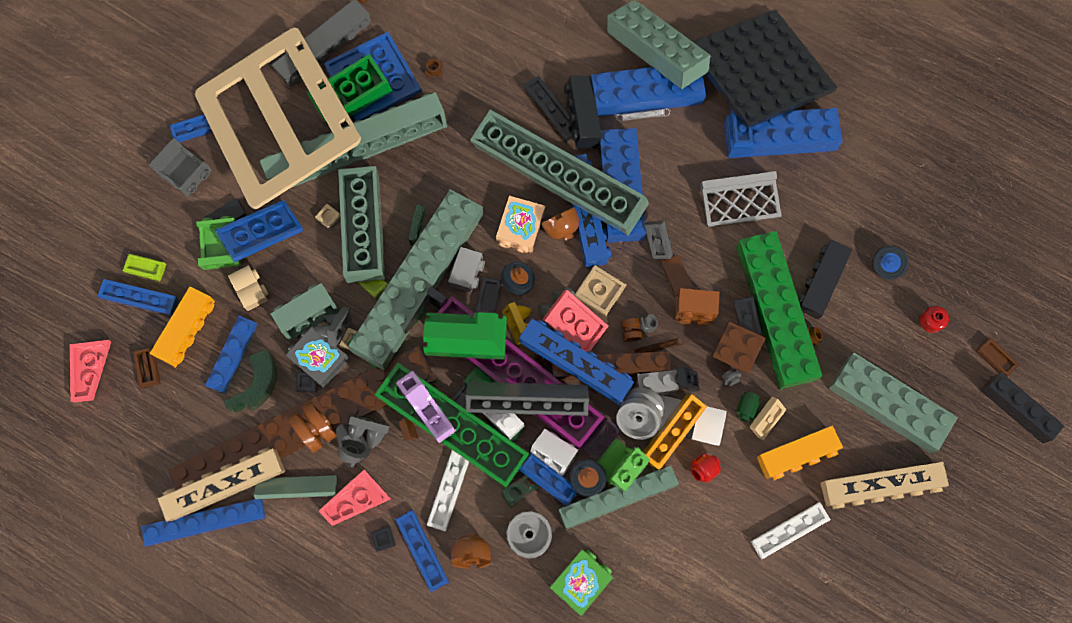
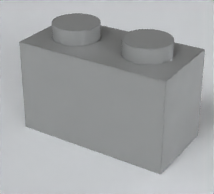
[448,247,485,293]
[636,370,679,396]

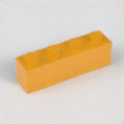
[150,287,215,368]
[643,394,707,470]
[757,426,843,481]

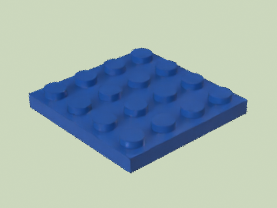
[324,32,422,121]

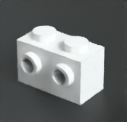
[529,429,578,476]

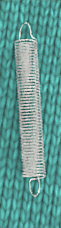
[617,109,670,121]

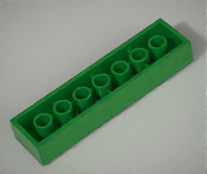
[736,231,822,390]
[375,363,529,488]

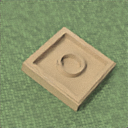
[575,265,626,317]

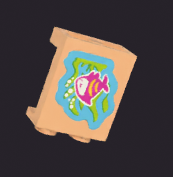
[496,196,545,253]

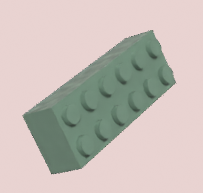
[607,0,710,89]
[338,166,385,283]
[828,353,958,454]

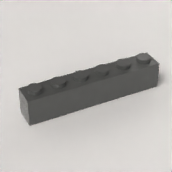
[272,0,371,88]
[466,382,589,416]

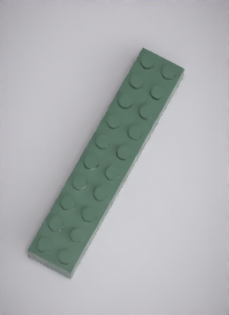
[260,92,447,188]
[470,110,649,236]
[349,189,483,371]

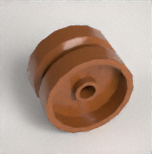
[287,401,337,453]

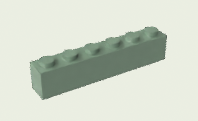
[558,466,679,530]

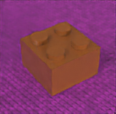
[674,288,719,326]

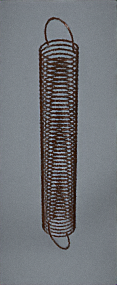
[629,338,684,353]

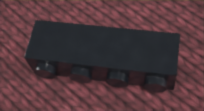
[564,75,602,148]
[798,239,853,320]
[980,372,1065,444]

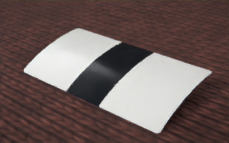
[658,395,727,446]

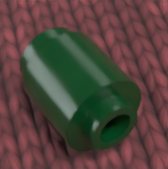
[735,392,760,423]

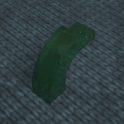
[224,349,277,412]

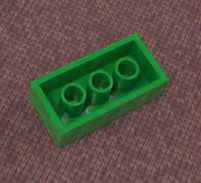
[307,54,392,130]

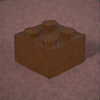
[712,321,765,374]

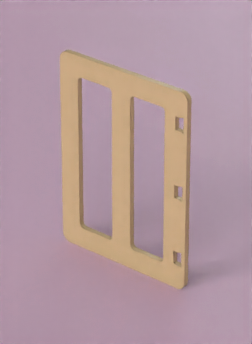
[195,28,361,209]

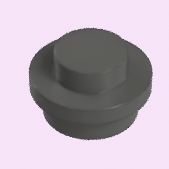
[640,314,658,333]
[722,369,741,386]

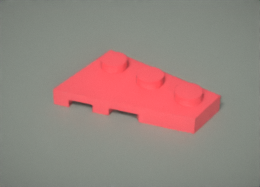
[70,340,111,403]
[319,470,391,526]

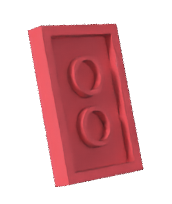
[542,290,608,352]

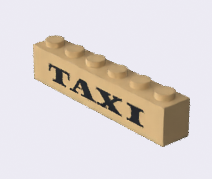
[158,447,285,521]
[821,462,949,509]

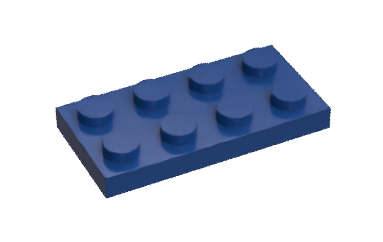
[215,200,303,262]

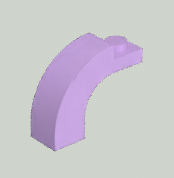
[396,371,455,443]

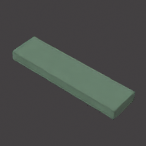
[254,475,337,499]

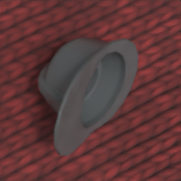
[335,424,370,467]

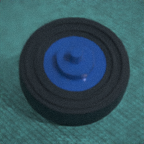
[873,245,909,280]

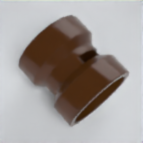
[621,318,642,342]

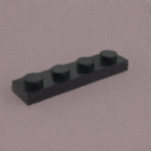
[524,76,573,142]

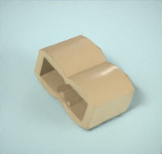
[228,265,269,311]

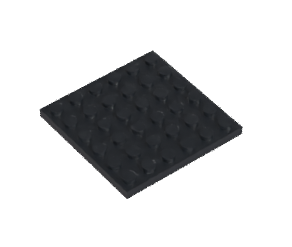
[693,9,837,129]

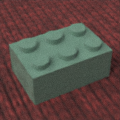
[270,283,339,342]

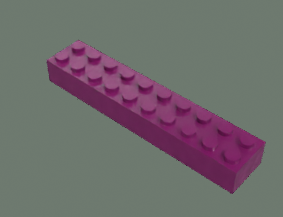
[438,296,604,451]

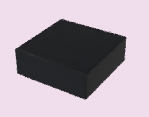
[296,372,317,392]
[370,526,396,552]

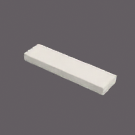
[427,450,469,532]
[750,502,830,559]

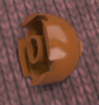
[541,207,579,241]
[451,533,491,569]

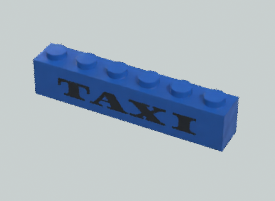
[572,154,611,268]
[519,319,634,405]

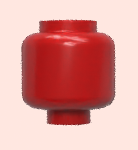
[920,306,949,333]
[691,453,721,483]

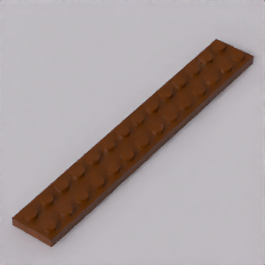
[169,346,437,490]

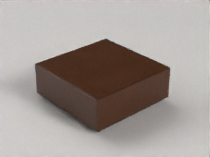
[398,419,419,441]

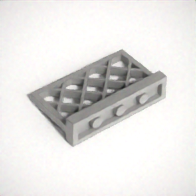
[699,171,781,227]

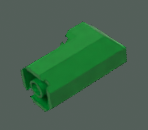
[423,312,507,359]

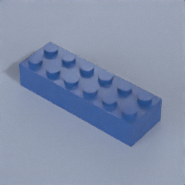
[591,67,706,117]
[724,108,843,158]
[599,128,646,243]

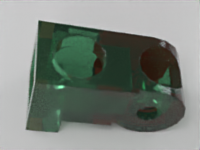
[501,475,540,509]

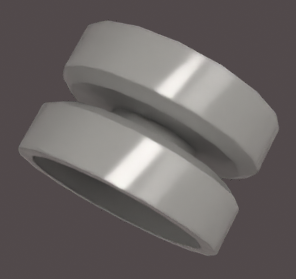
[616,388,665,440]
[507,512,552,558]

